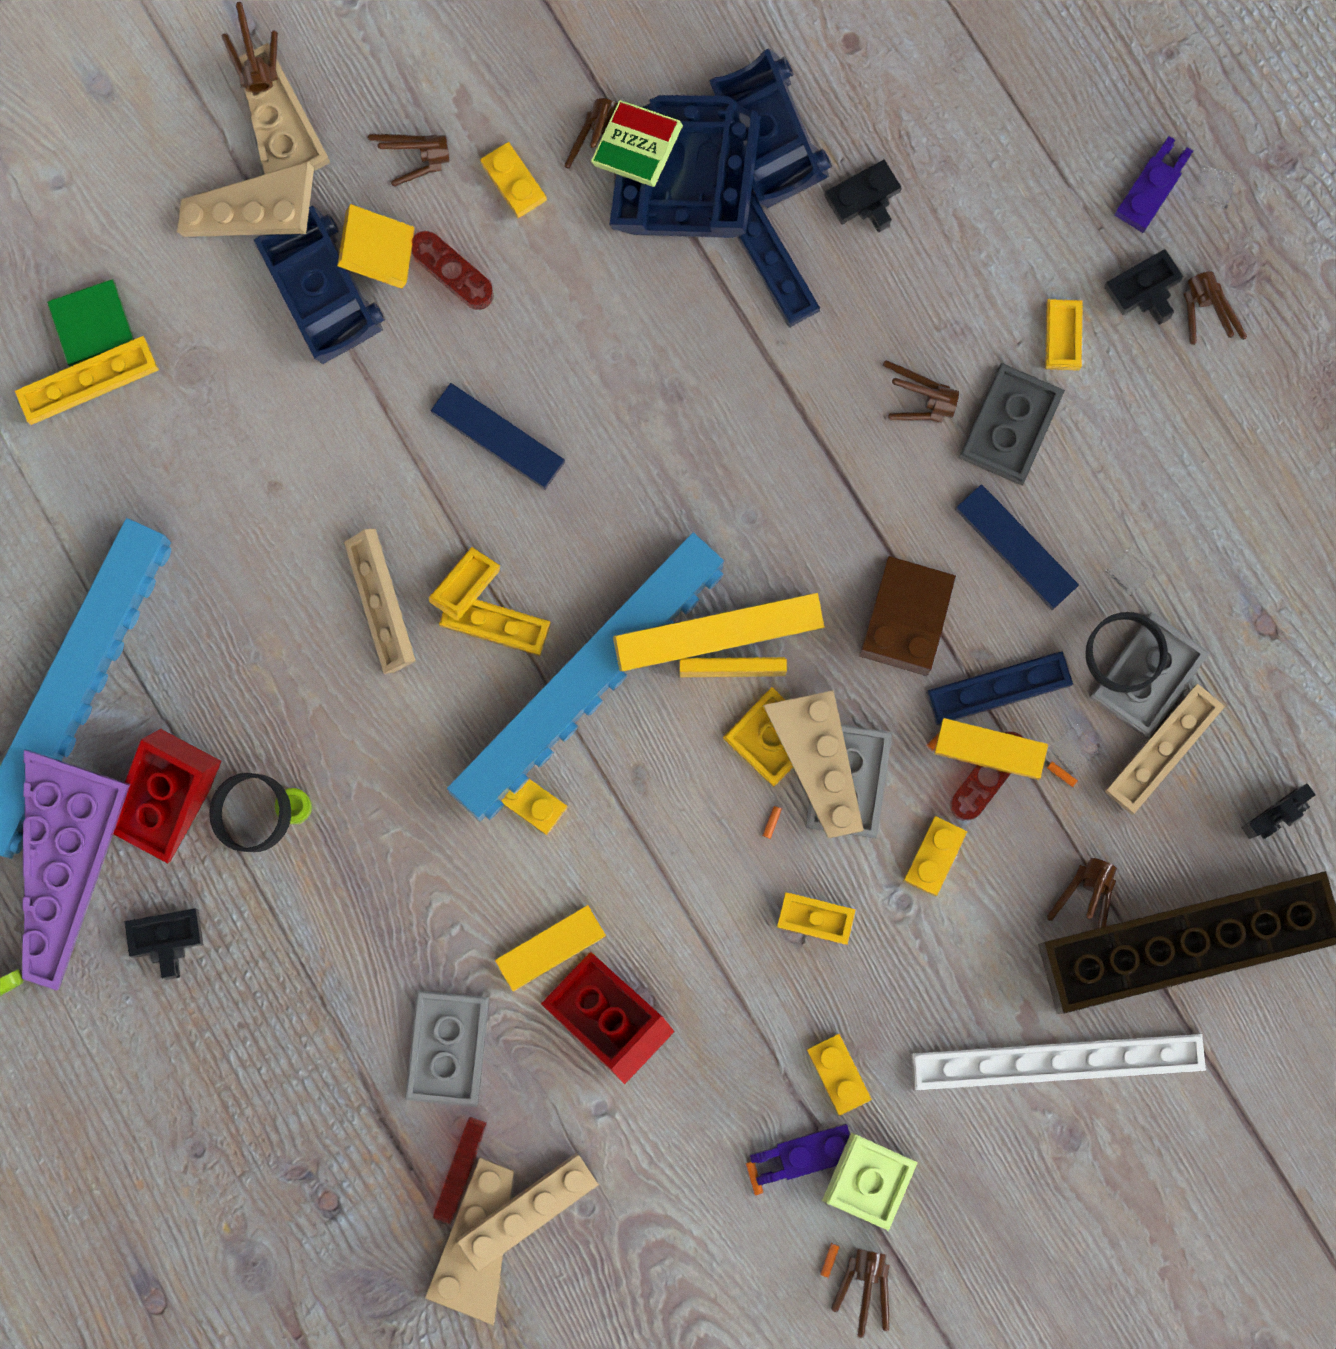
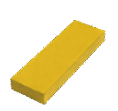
[439,599,551,657]
[680,657,787,678]
[934,718,1048,780]
[495,905,606,992]

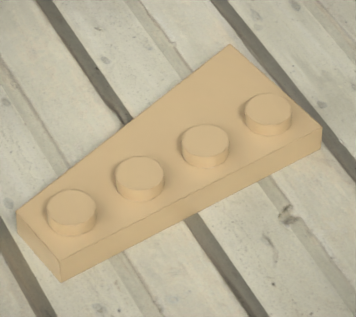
[239,43,331,174]
[177,162,314,237]
[763,690,864,839]
[425,1158,514,1326]

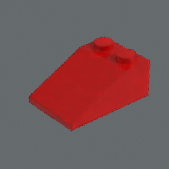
[113,729,221,864]
[541,952,675,1085]

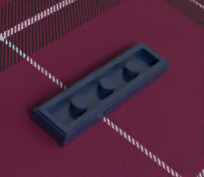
[737,192,820,327]
[431,383,565,490]
[955,484,1079,610]
[926,651,1073,726]

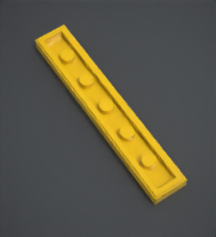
[613,593,825,671]

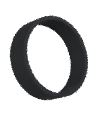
[1085,612,1168,693]
[209,773,291,852]

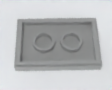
[1089,612,1210,739]
[806,725,893,839]
[405,990,490,1107]

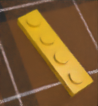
[15,336,159,425]

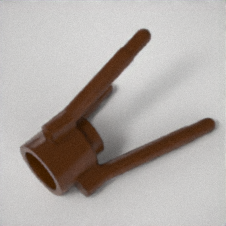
[222,2,278,93]
[565,98,618,186]
[368,134,449,186]
[1183,271,1247,345]
[883,360,959,423]
[1047,858,1117,929]
[832,1249,890,1338]

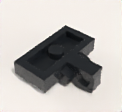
[825,159,902,233]
[1104,249,1184,325]
[1241,783,1316,839]
[124,908,204,980]

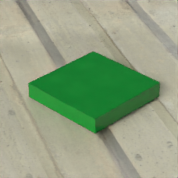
[47,279,134,367]

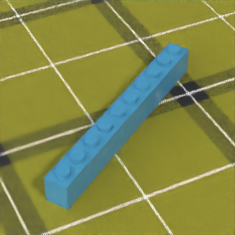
[0,518,171,859]
[447,532,724,822]

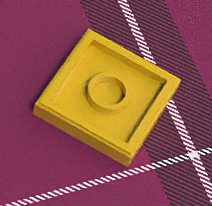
[337,204,415,289]
[723,687,793,787]

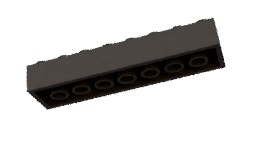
[1038,871,1336,1014]

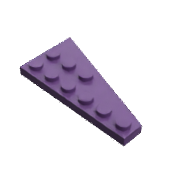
[22,749,130,990]

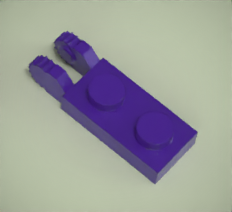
[1114,136,1193,233]
[750,1124,850,1186]

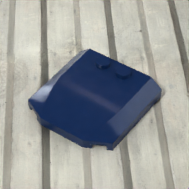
[609,95,761,238]

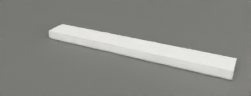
[911,1034,1206,1090]

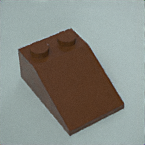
[859,556,956,676]

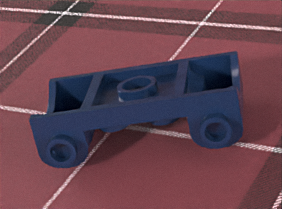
[709,48,832,208]
[254,205,385,364]

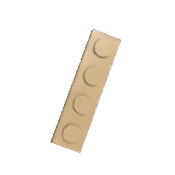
[344,529,416,674]
[1104,683,1225,815]
[455,1153,599,1272]

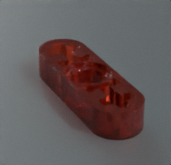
[411,231,494,310]
[950,731,1023,821]
[433,1117,487,1224]

